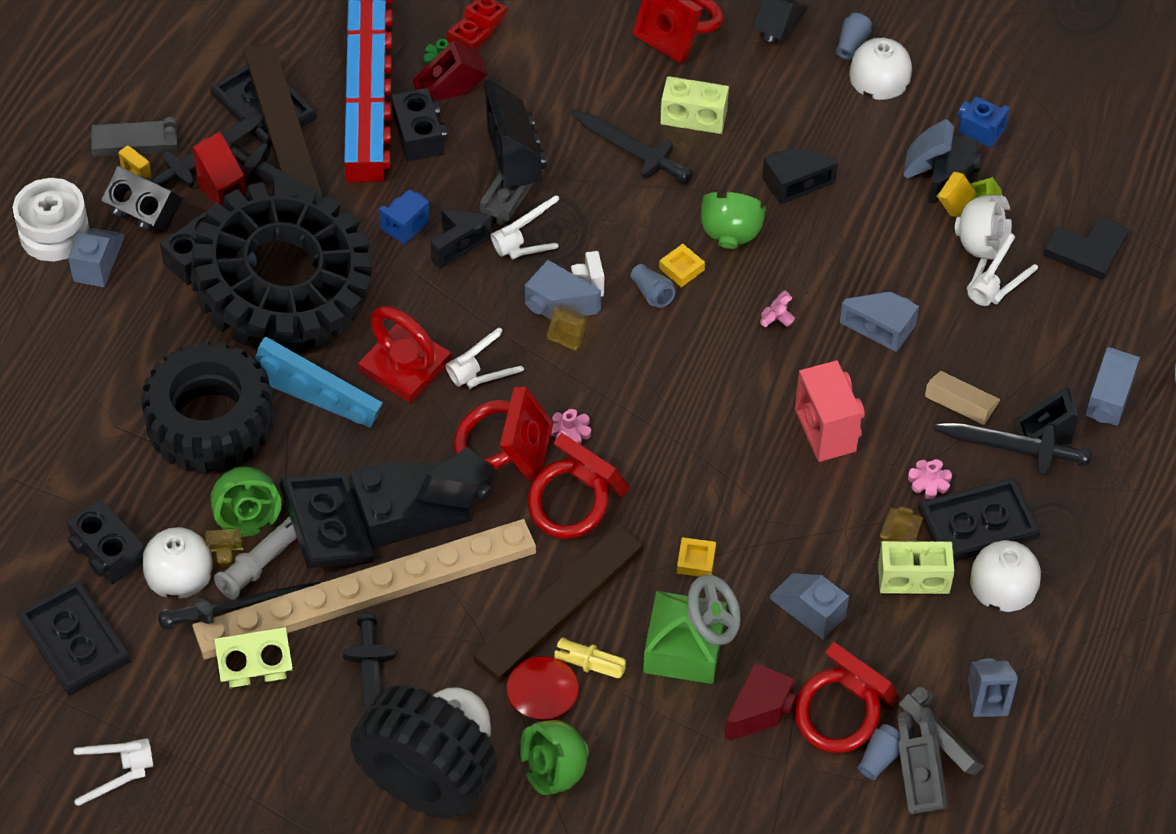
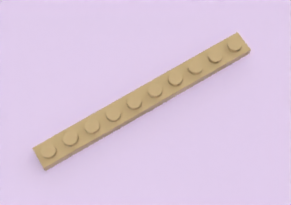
[192,519,536,660]

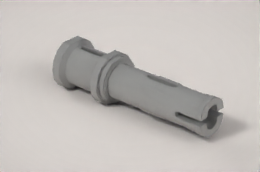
[214,516,297,599]

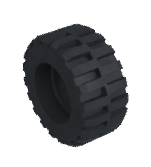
[141,342,274,473]
[350,685,497,819]

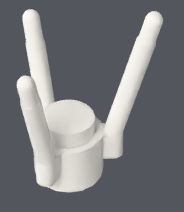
[491,196,559,260]
[967,234,1038,306]
[445,328,524,389]
[73,738,153,806]

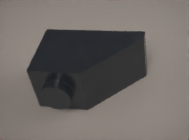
[752,0,808,43]
[928,136,982,203]
[762,147,838,205]
[416,447,498,509]

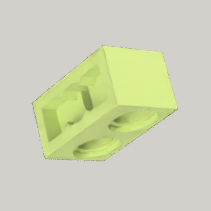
[660,76,729,134]
[878,541,954,594]
[214,627,292,688]

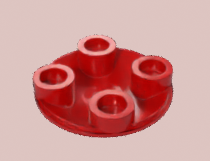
[507,656,578,721]

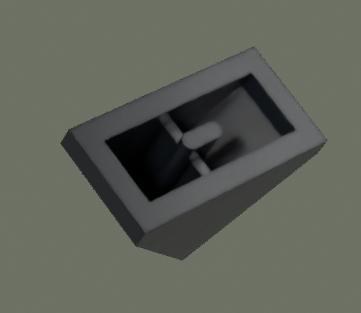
[1013,387,1078,445]

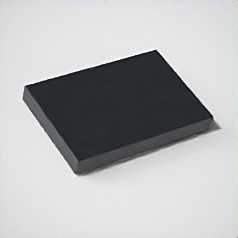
[210,65,317,147]
[279,473,375,568]
[918,477,1040,562]
[17,580,131,696]

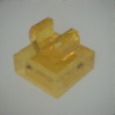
[546,305,589,351]
[879,506,923,543]
[205,529,244,567]

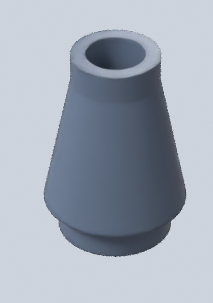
[836,13,872,60]
[630,264,676,308]
[857,724,901,780]

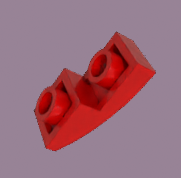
[446,0,507,50]

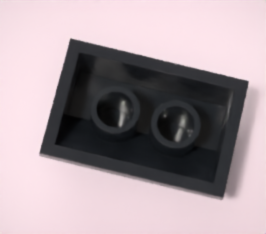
[484,80,547,188]

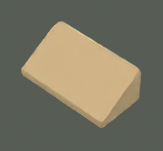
[925,371,1000,425]

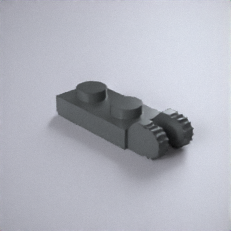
[898,707,948,815]

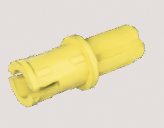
[554,637,626,679]

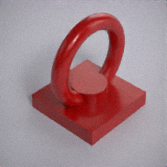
[632,0,723,63]
[358,306,452,404]
[454,387,554,481]
[528,432,630,539]
[795,642,901,753]

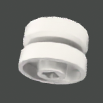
[13,178,90,262]

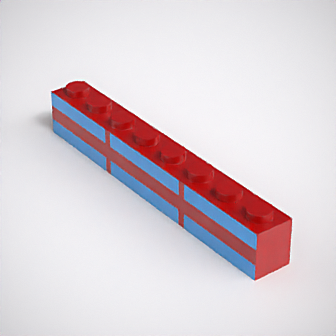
[345,0,393,183]

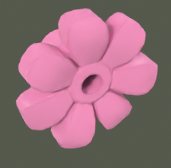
[760,290,795,327]
[551,409,591,444]
[908,459,952,499]

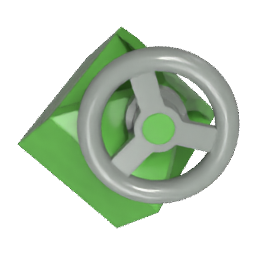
[643,575,740,684]

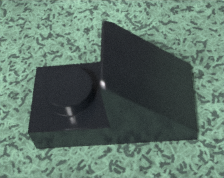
[431,210,491,269]

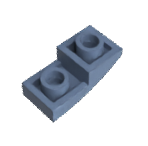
[903,119,954,178]

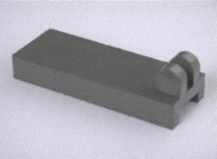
[91,117,178,157]
[479,169,543,226]
[898,687,984,776]

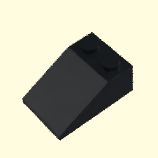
[350,462,471,549]

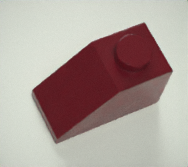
[412,41,488,101]
[725,663,797,740]

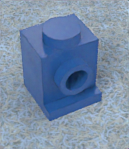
[957,96,1010,148]
[379,189,430,245]

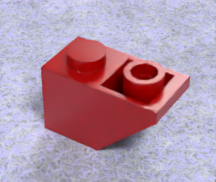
[193,132,247,207]

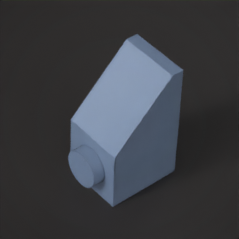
[68,228,125,287]
[525,260,601,320]
[840,292,919,352]
[1086,347,1140,426]
[770,573,849,639]
[968,659,1018,717]

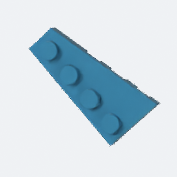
[255,337,383,428]

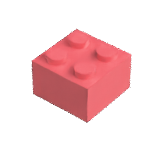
[795,360,865,462]

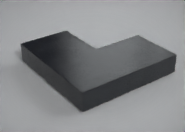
[1044,217,1129,280]

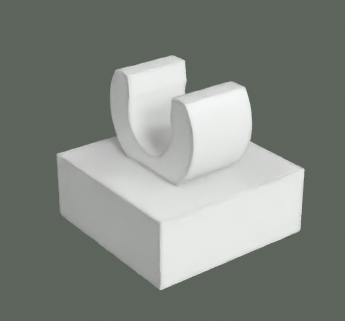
[571,251,604,296]

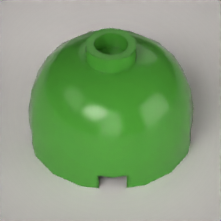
[700,192,766,249]
[211,466,281,537]
[520,720,589,795]

